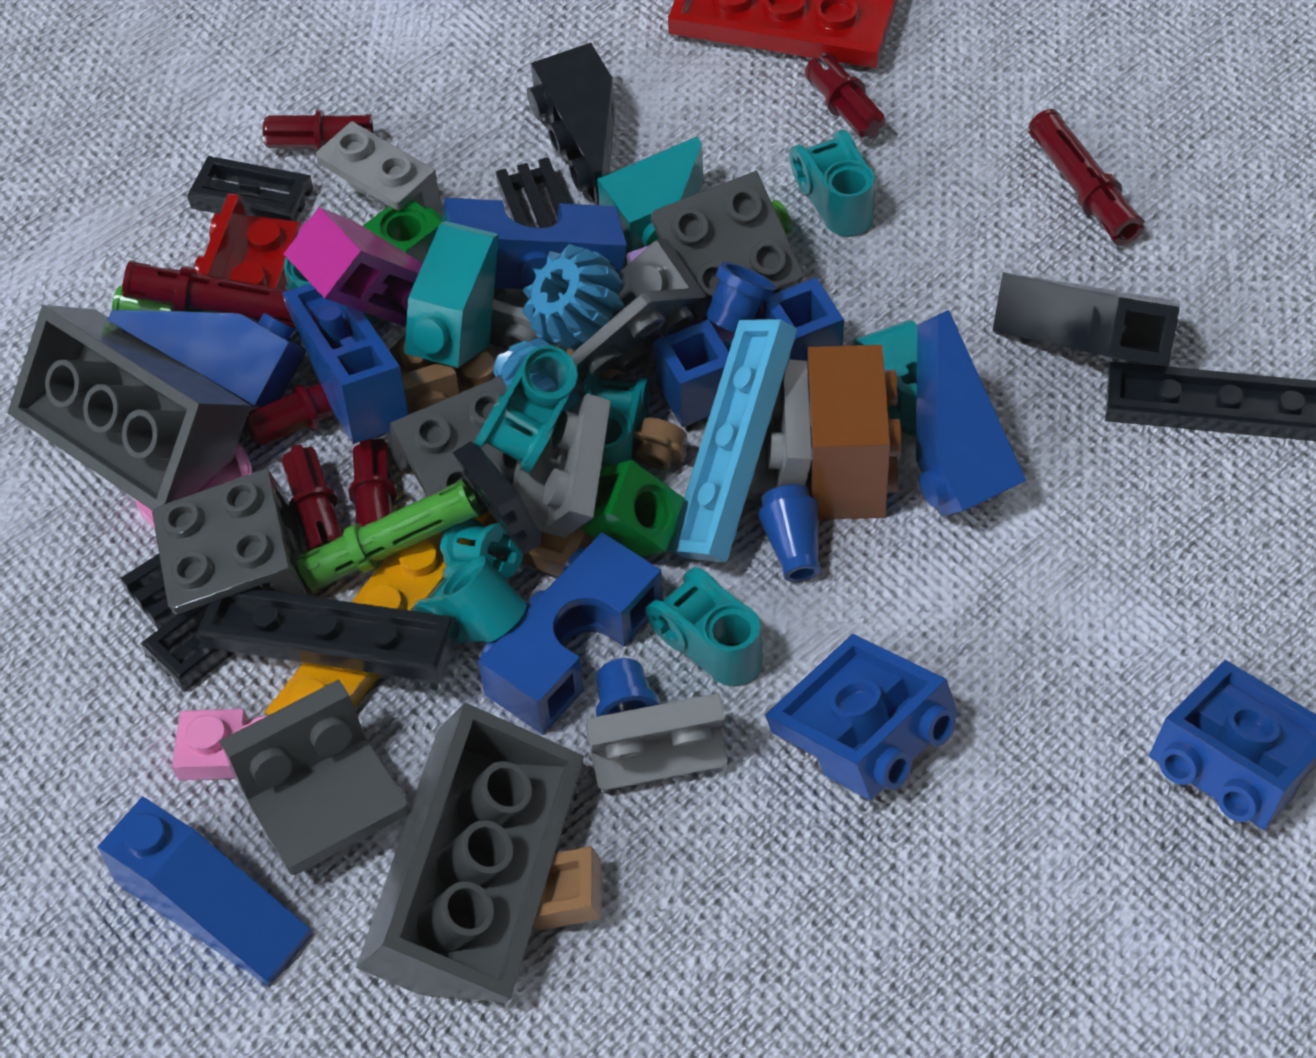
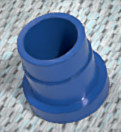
[706,262,776,333]
[596,658,660,717]

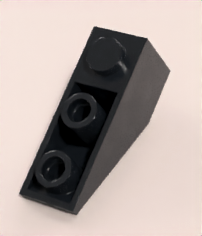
[527,43,615,205]
[992,272,1180,367]

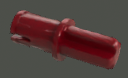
[805,52,886,139]
[262,110,374,152]
[246,383,335,445]
[348,439,398,526]
[282,445,343,552]

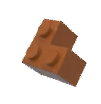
[807,345,901,520]

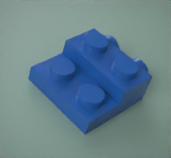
[765,634,959,801]
[1148,659,1316,830]

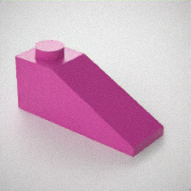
[284,207,423,327]

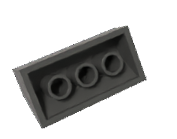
[7,305,251,511]
[356,702,584,1002]

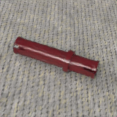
[1028,109,1145,246]
[122,260,296,329]

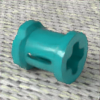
[440,519,523,579]

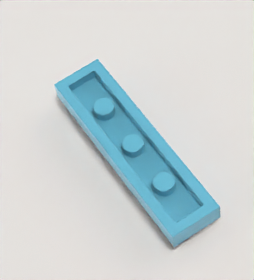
[668,319,797,563]

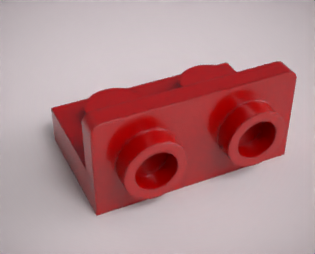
[194,194,301,290]

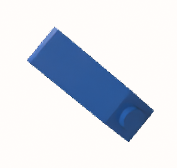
[282,284,408,444]
[107,310,306,407]
[916,310,1026,517]
[97,796,313,987]

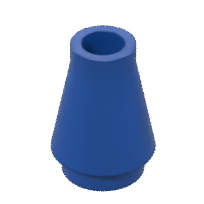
[758,484,821,582]

